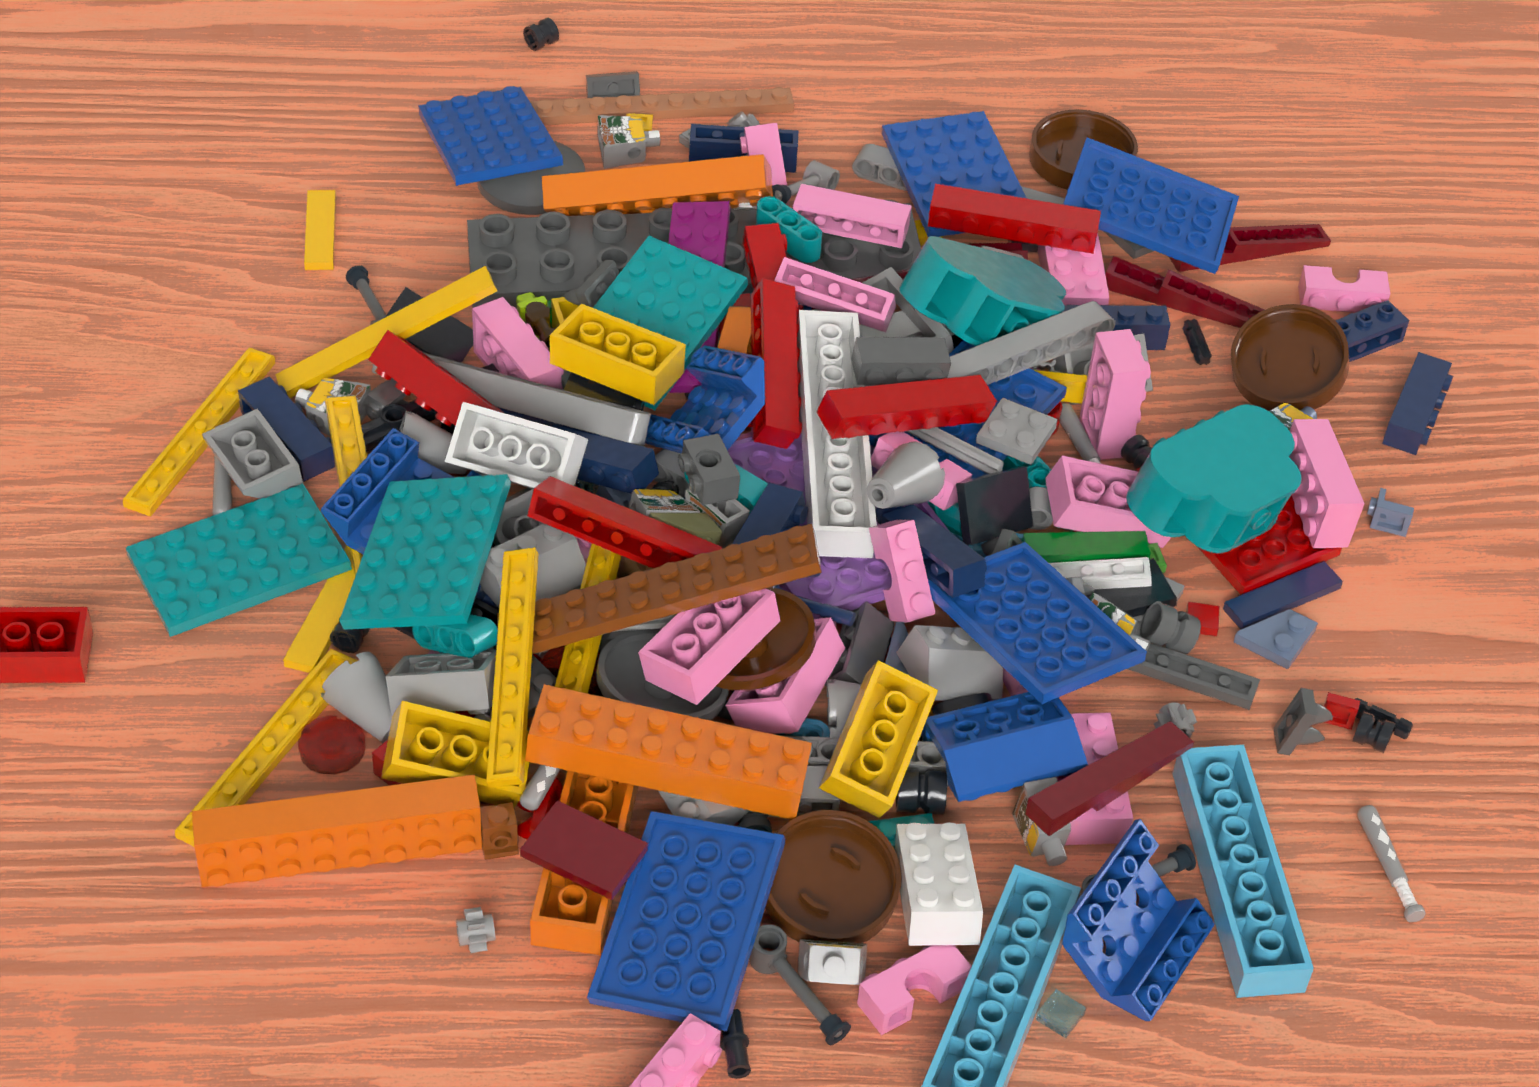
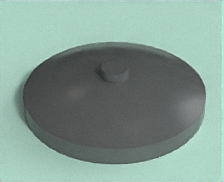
[477,141,585,215]
[596,629,729,720]

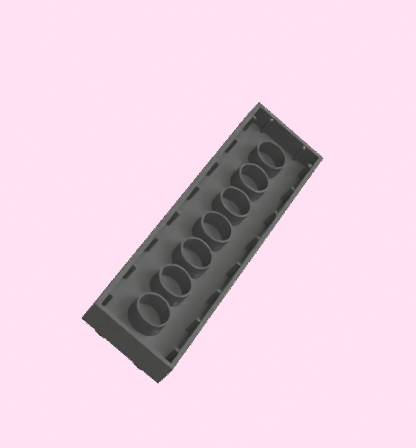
[467,200,921,309]

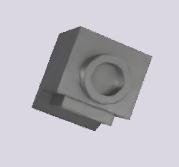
[365,378,408,420]

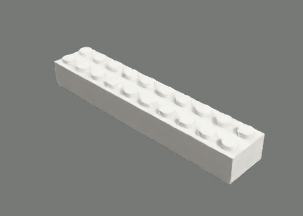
[797,310,877,558]

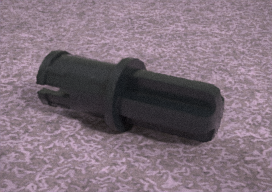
[720,1009,751,1079]

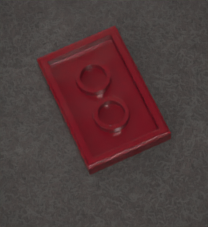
[520,800,648,900]

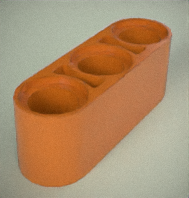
[718,306,752,355]

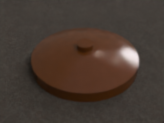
[716,587,817,690]

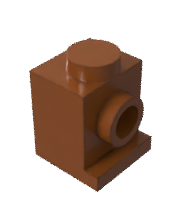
[480,802,519,860]

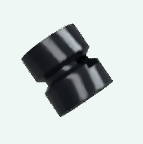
[896,768,947,815]

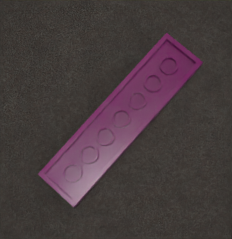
[668,201,731,393]

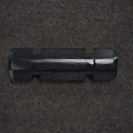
[1182,319,1212,365]
[1355,698,1413,739]

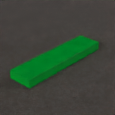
[1022,531,1151,563]

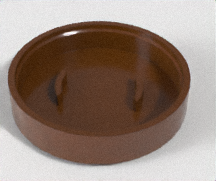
[1029,109,1138,190]
[1231,304,1349,411]
[765,810,902,943]

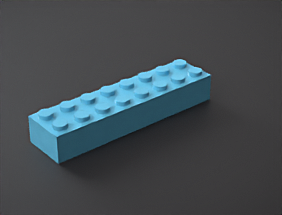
[1172,745,1314,998]
[921,864,1081,1087]

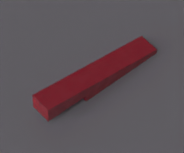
[1168,224,1331,272]
[1105,256,1265,328]
[1025,721,1194,836]

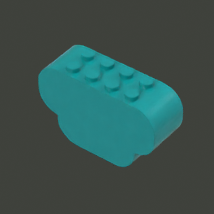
[899,236,1066,346]
[1126,404,1301,553]

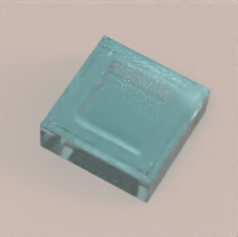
[1035,989,1086,1038]

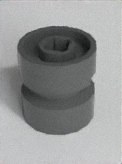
[1140,601,1201,654]

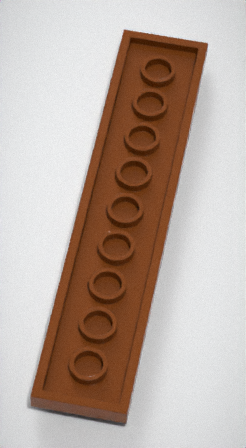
[497,523,822,654]

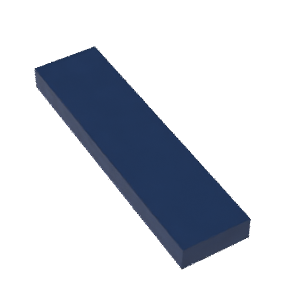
[1223,561,1343,629]

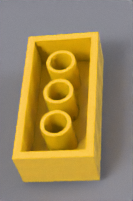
[550,304,686,405]
[819,660,938,818]
[381,701,529,807]

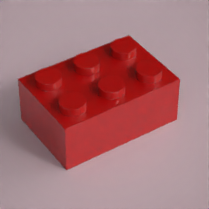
[0,607,93,683]

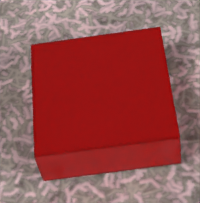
[1186,601,1220,636]
[1324,692,1360,730]

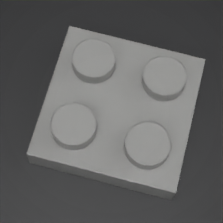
[976,398,1058,465]

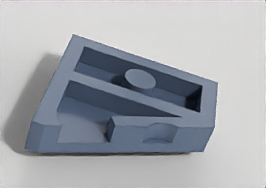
[1234,609,1318,669]

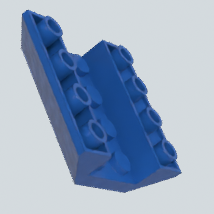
[645,345,765,454]
[321,428,482,554]
[921,692,1088,802]
[1062,819,1215,1021]

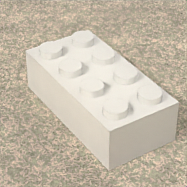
[445,402,588,489]
[895,822,983,946]

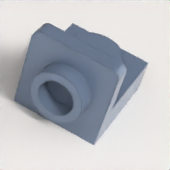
[1367,488,1414,537]

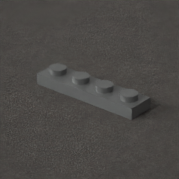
[1128,643,1260,710]

